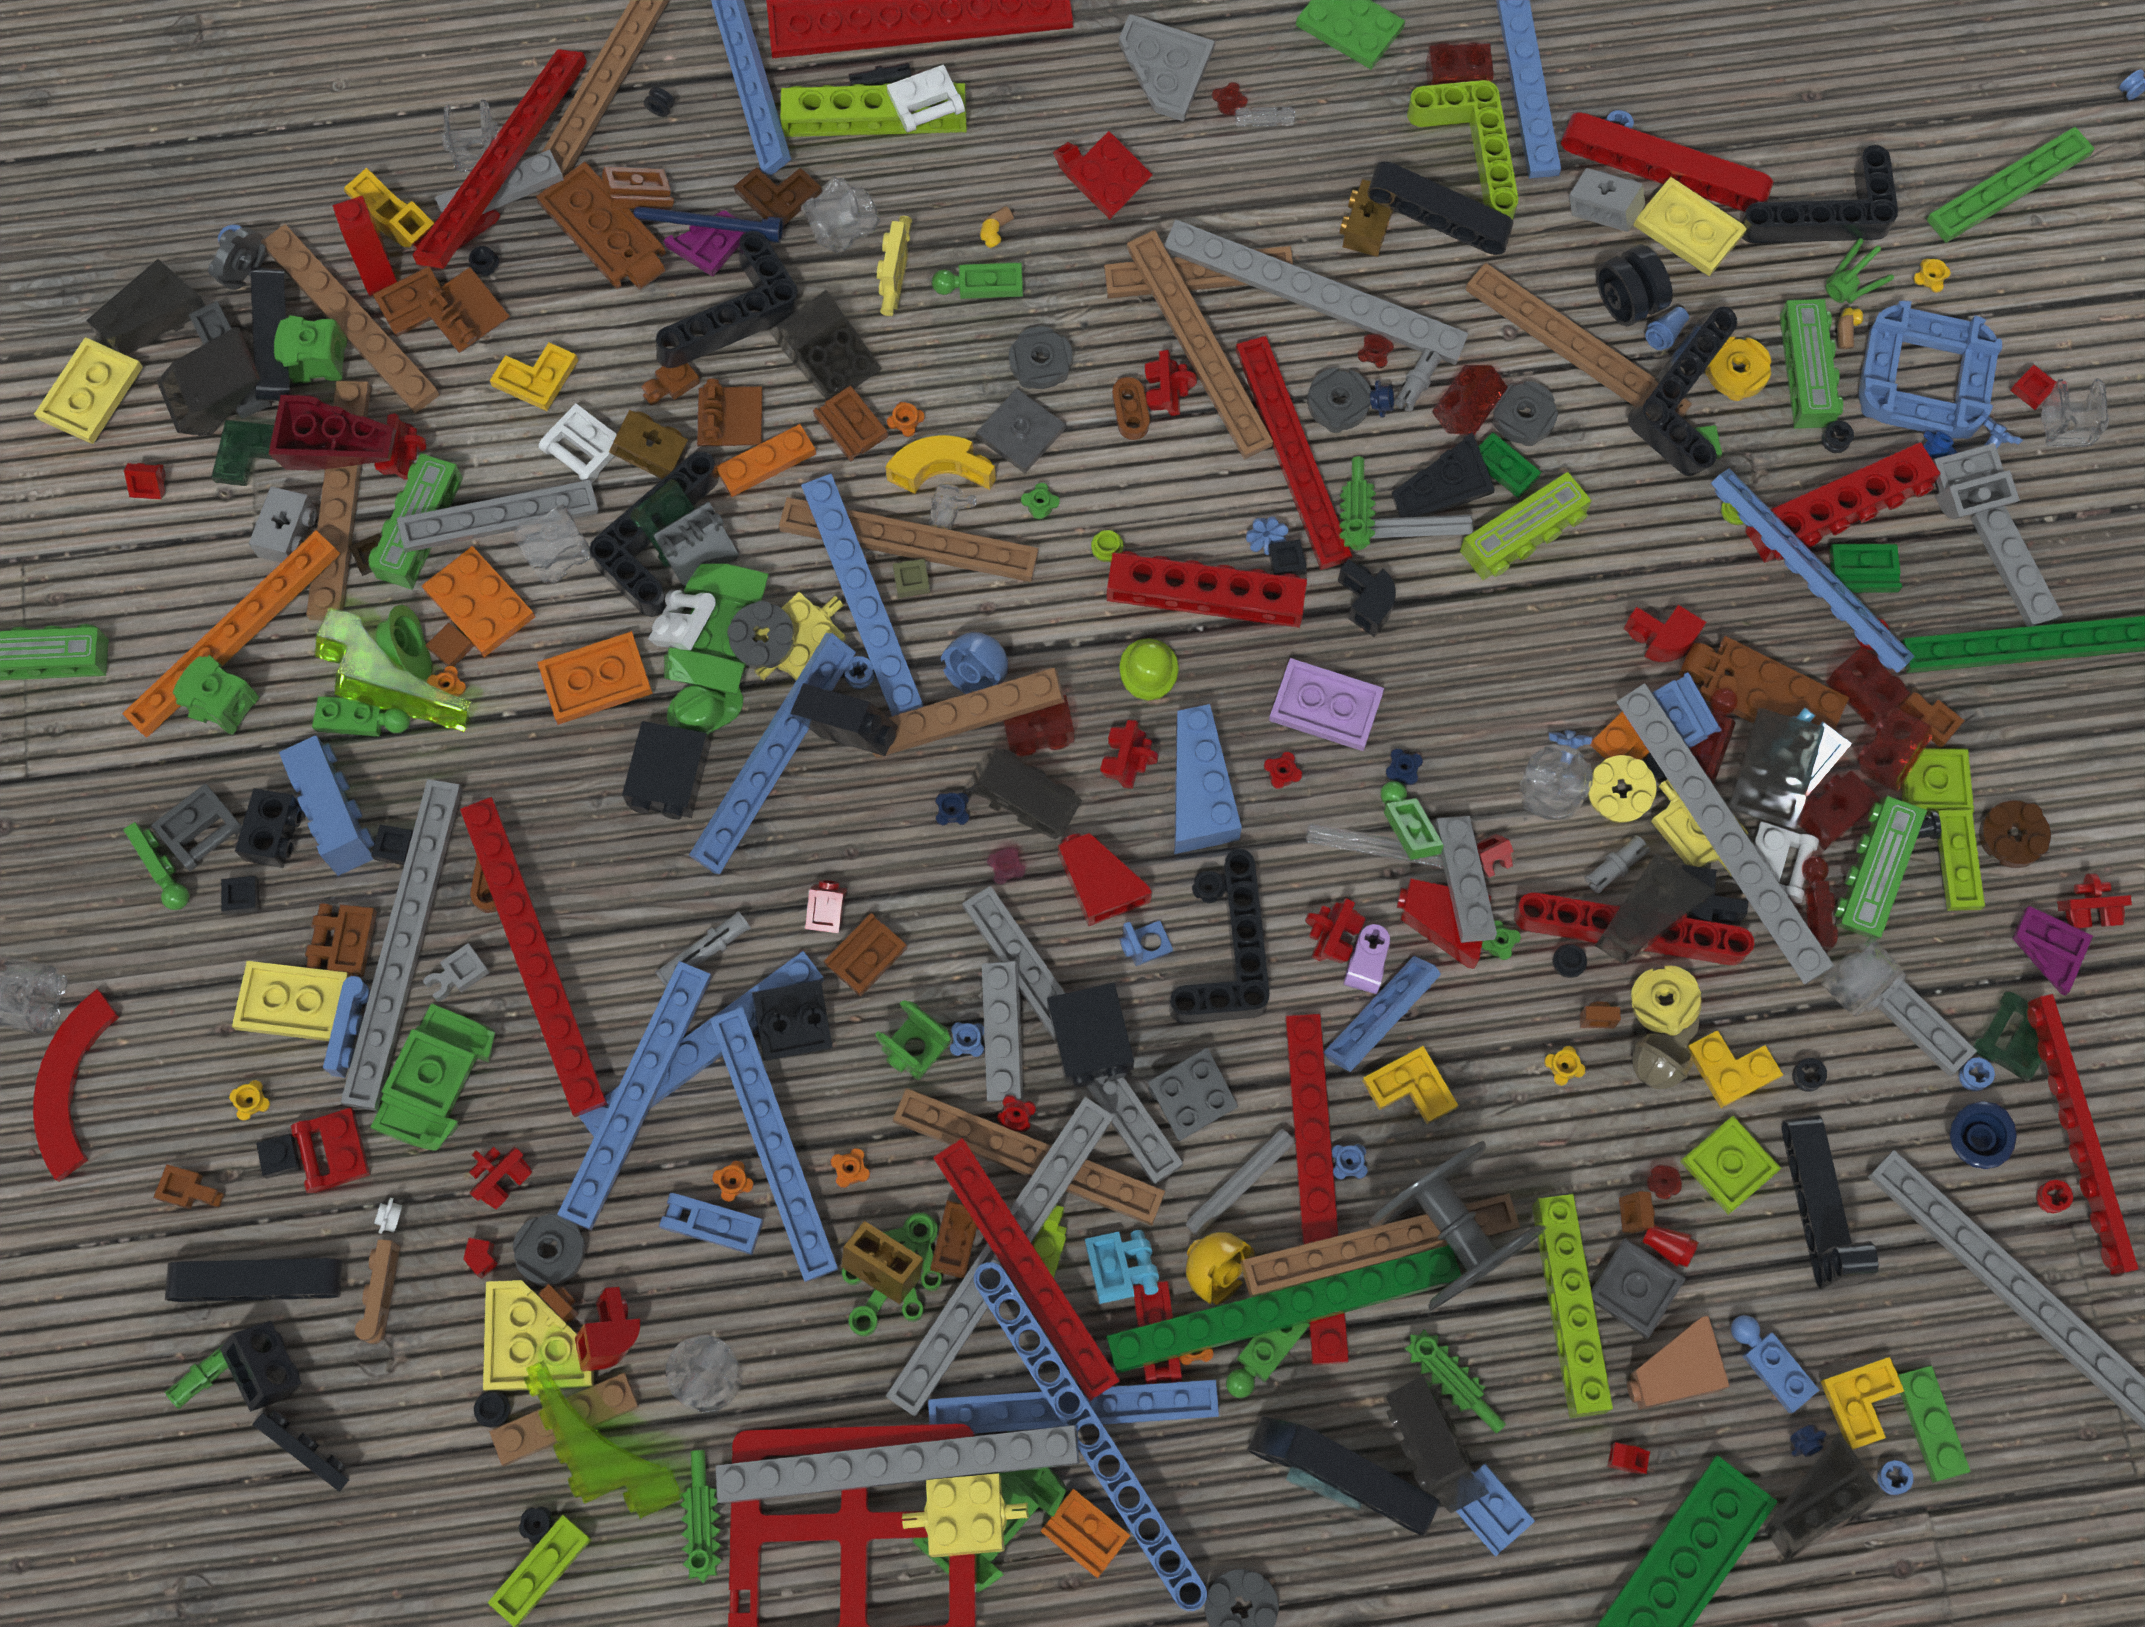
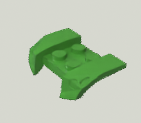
[664,564,769,695]
[371,1003,495,1151]
[912,1431,1066,1592]

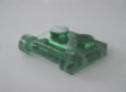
[630,479,695,567]
[1973,991,2063,1082]

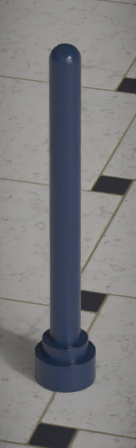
[633,206,783,243]

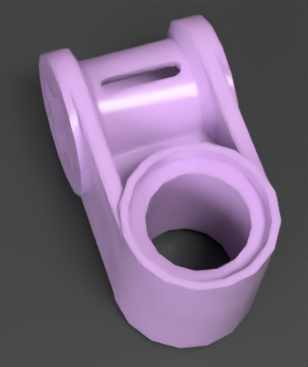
[1343,924,1390,994]

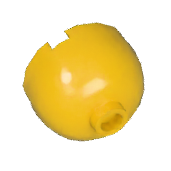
[1186,1232,1255,1305]

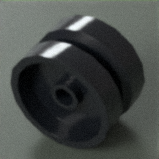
[1596,244,1673,327]

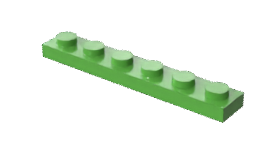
[1927,127,2095,243]

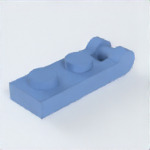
[323,976,371,1078]
[658,1193,763,1255]

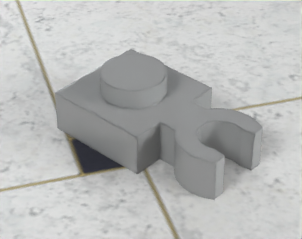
[423,943,490,1002]

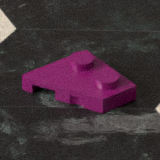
[664,210,746,277]
[2012,906,2093,996]

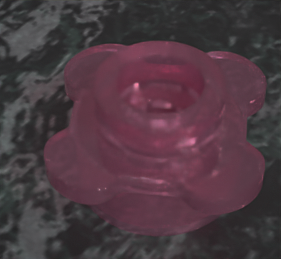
[987,847,1025,885]

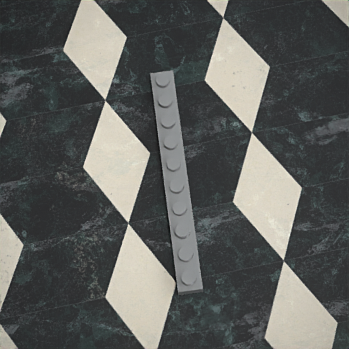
[1164,219,1469,365]
[1617,683,1835,985]
[341,779,463,1111]
[962,885,1183,1185]
[886,1097,1114,1417]
[1868,1150,2145,1430]
[716,1425,1080,1504]

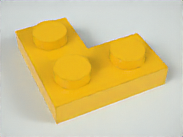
[489,342,578,411]
[1688,1030,1783,1109]
[1362,1046,1459,1124]
[1820,1357,1904,1451]

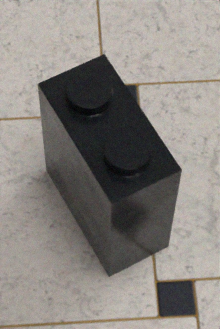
[790,683,898,756]
[622,721,711,820]
[1047,982,1134,1087]

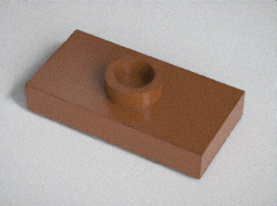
[930,1200,977,1279]

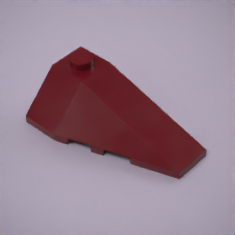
[268,395,396,471]

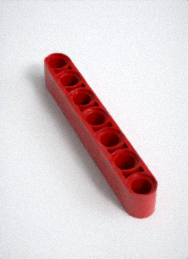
[1561,112,1774,212]
[1514,892,1755,965]

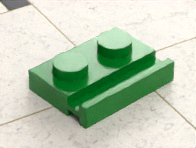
[1829,544,1902,593]

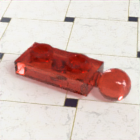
[1689,688,1738,785]
[1801,856,1838,953]

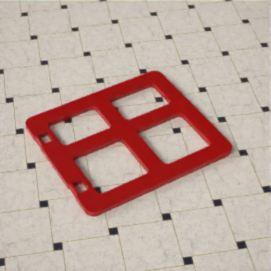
[728,1424,977,1627]

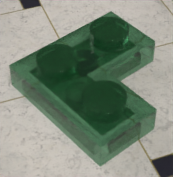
[211,420,274,486]

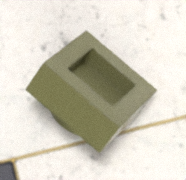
[893,558,930,598]

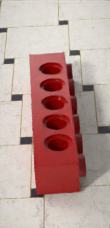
[1745,442,1941,563]
[1107,551,1307,628]

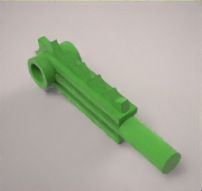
[1339,456,1376,550]
[1405,1329,1506,1434]
[680,1450,723,1583]

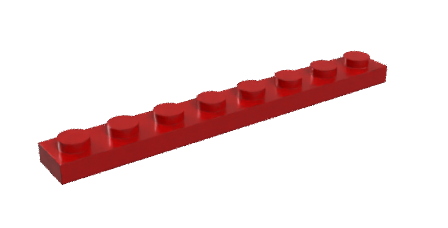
[1235,336,1352,570]
[2027,994,2139,1275]
[933,1138,1120,1401]

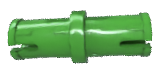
[164,1343,229,1409]

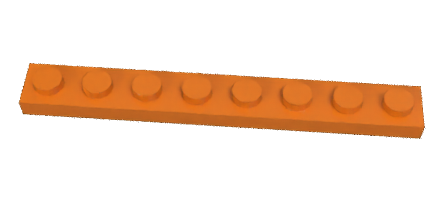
[122,530,340,738]

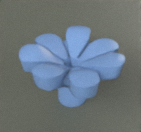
[1983,417,2023,449]
[1246,517,1288,555]
[1548,730,1593,761]

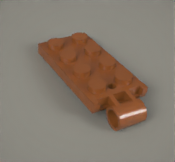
[536,162,666,290]
[1679,636,1849,747]

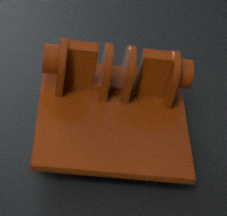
[419,267,510,353]
[697,378,762,446]

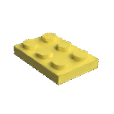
[1633,177,1746,277]
[34,337,143,444]
[232,961,350,1041]

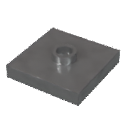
[976,388,1066,474]
[1591,1238,1686,1339]

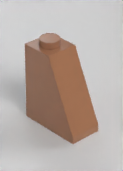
[1627,1316,1730,1410]

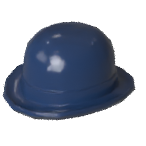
[1950,1101,2017,1169]

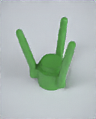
[1826,238,1894,304]

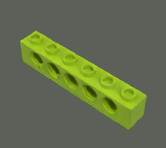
[781,82,967,137]
[1531,1194,1613,1418]

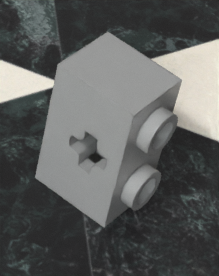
[1569,168,1645,232]
[249,486,317,563]

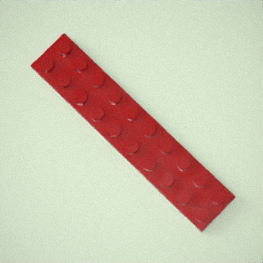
[766,0,1073,59]

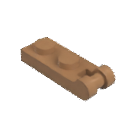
[355,1239,400,1345]

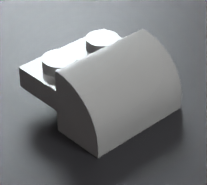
[1933,443,2020,519]

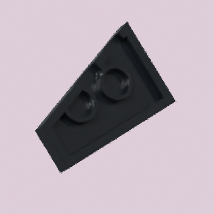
[1392,432,1495,518]
[252,1407,350,1492]

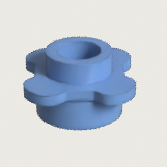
[950,1022,984,1057]
[1332,1144,1368,1180]

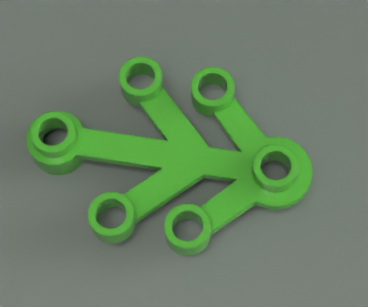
[842,1213,943,1337]

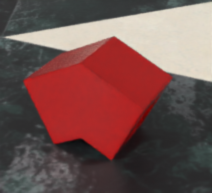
[1053,142,1083,175]
[463,1238,498,1279]
[1607,1442,1650,1474]

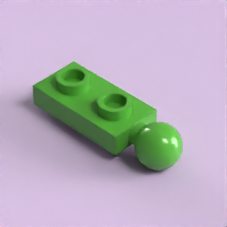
[931,263,1023,299]
[312,696,410,737]
[1380,781,1444,860]
[123,822,190,910]
[1226,1323,1309,1398]

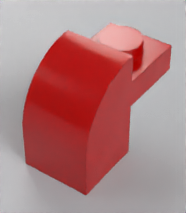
[1624,605,1707,662]
[575,1287,640,1372]

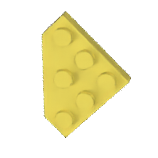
[483,1280,594,1392]

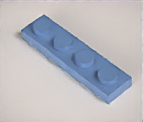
[1323,956,1441,1072]

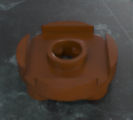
[1979,800,2051,868]

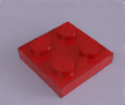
[1066,131,1152,220]

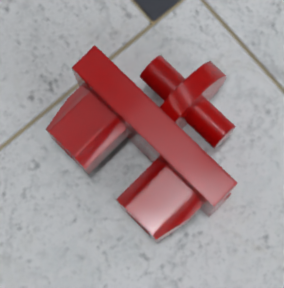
[1145,350,1197,416]
[375,413,426,480]
[1100,720,1159,789]
[2057,873,2132,929]
[1305,898,1366,964]
[469,1146,532,1210]

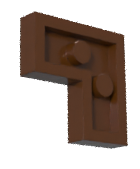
[734,167,822,226]

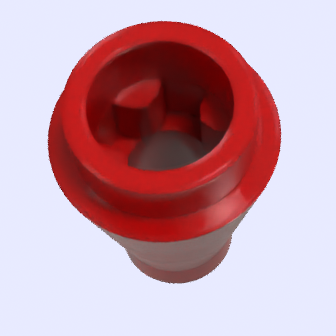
[1643,1225,1699,1268]

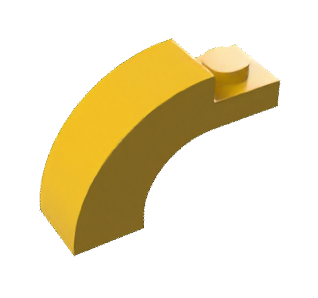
[344,168,434,248]
[885,435,996,494]

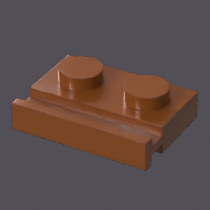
[602,166,674,210]
[373,267,441,337]
[813,385,888,462]
[824,913,908,997]

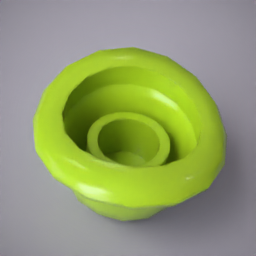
[1119,638,1179,701]

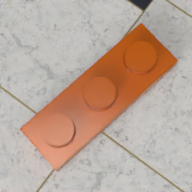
[716,424,816,497]

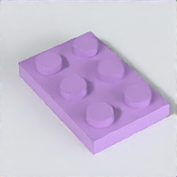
[1269,658,1384,751]

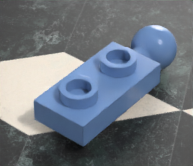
[1731,1315,1819,1413]

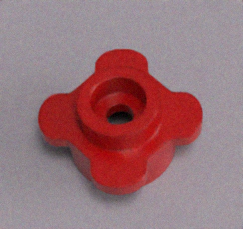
[1264,752,1302,789]
[997,1095,1036,1132]

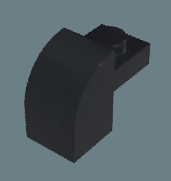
[1338,559,1396,637]
[1674,865,1748,925]

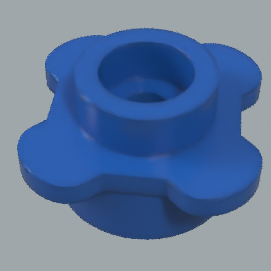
[1923,431,1958,459]

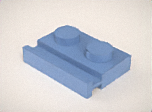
[1652,672,1721,748]
[1446,1463,1535,1557]

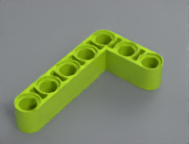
[1407,80,1518,220]

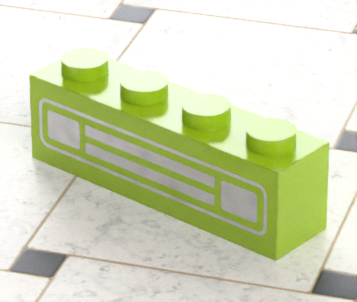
[1460,472,1592,581]

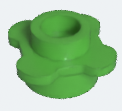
[1021,483,1060,519]
[1482,921,1521,960]

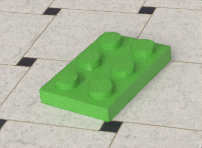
[1296,0,1405,70]

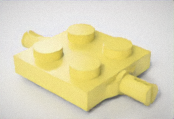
[877,216,912,316]
[753,592,846,681]
[1651,779,1748,876]
[902,1473,1029,1557]

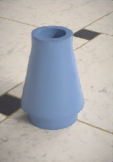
[1645,307,1689,350]

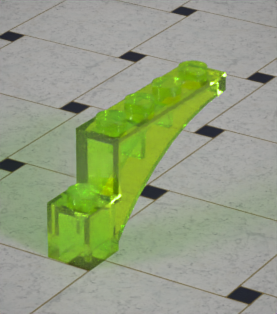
[315,607,471,732]
[524,1360,683,1519]

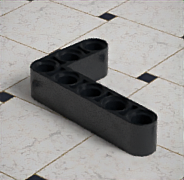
[1741,145,1898,243]
[656,231,798,368]
[1628,306,1737,476]
[589,451,719,617]
[1169,849,1270,1024]
[1782,1115,1879,1290]
[1247,1416,1440,1536]

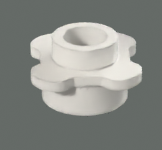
[374,1197,402,1234]

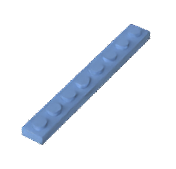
[711,0,791,176]
[1496,0,1561,179]
[1711,468,1915,673]
[801,474,924,716]
[689,633,856,874]
[579,951,824,1137]
[557,961,712,1231]
[710,1007,838,1282]
[928,1380,1219,1433]

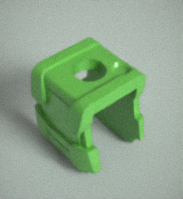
[274,315,348,384]
[173,655,260,735]
[875,1000,950,1080]

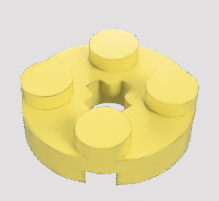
[1587,755,1656,823]
[1631,966,1702,1036]

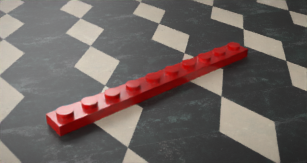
[412,49,587,269]
[460,797,608,1117]
[1285,1014,1349,1365]

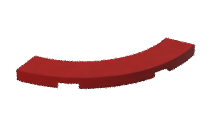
[33,989,120,1182]

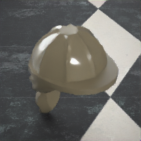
[1632,1016,1700,1089]

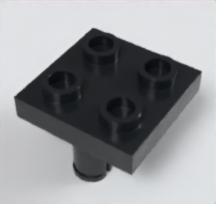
[751,980,833,1061]

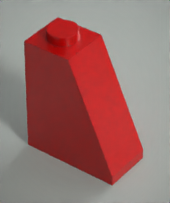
[332,195,397,296]
[1058,833,1152,927]
[1397,878,1491,969]

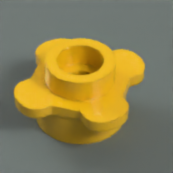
[1914,259,1951,293]
[1544,1046,1585,1086]
[229,1080,270,1121]

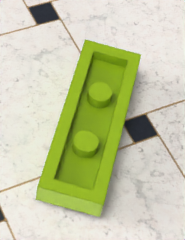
[1937,809,1985,911]
[487,1515,592,1627]

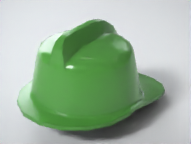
[376,604,432,681]
[667,685,743,735]

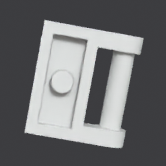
[887,64,965,133]
[539,403,617,484]
[648,590,715,651]
[1753,821,1819,904]

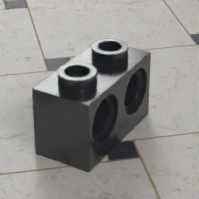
[235,788,303,868]
[220,1321,302,1412]

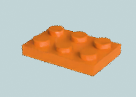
[421,546,535,658]
[537,631,653,725]

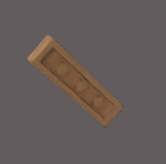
[489,1372,639,1466]

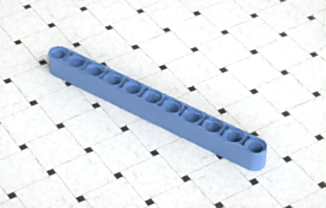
[974,1262,1207,1611]

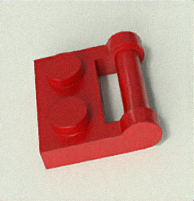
[290,1107,370,1193]

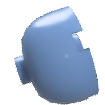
[941,632,1008,694]

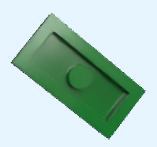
[1478,432,1542,499]

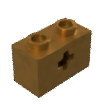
[1339,179,1393,257]
[609,409,688,479]
[841,1221,923,1305]

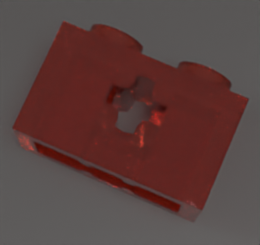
[1002,695,1074,757]
[1796,770,1880,851]

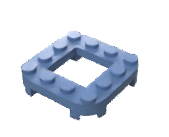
[1858,301,2002,439]

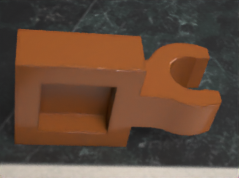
[641,363,700,405]
[1899,692,1965,748]
[153,1164,225,1209]

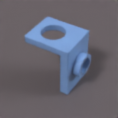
[1119,921,1173,966]

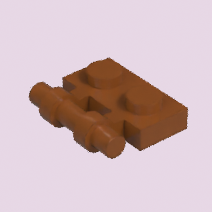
[305,903,377,977]

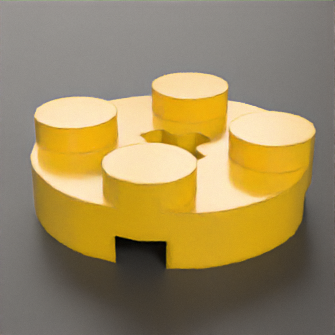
[1705,336,1772,401]

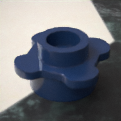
[1370,380,1394,418]
[1386,749,1423,785]
[935,793,969,826]
[1790,1424,1827,1457]

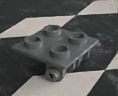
[653,501,739,589]
[1147,1047,1238,1141]

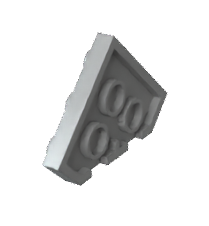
[1119,14,1215,122]

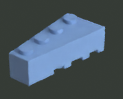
[1174,704,1242,854]
[279,735,375,876]

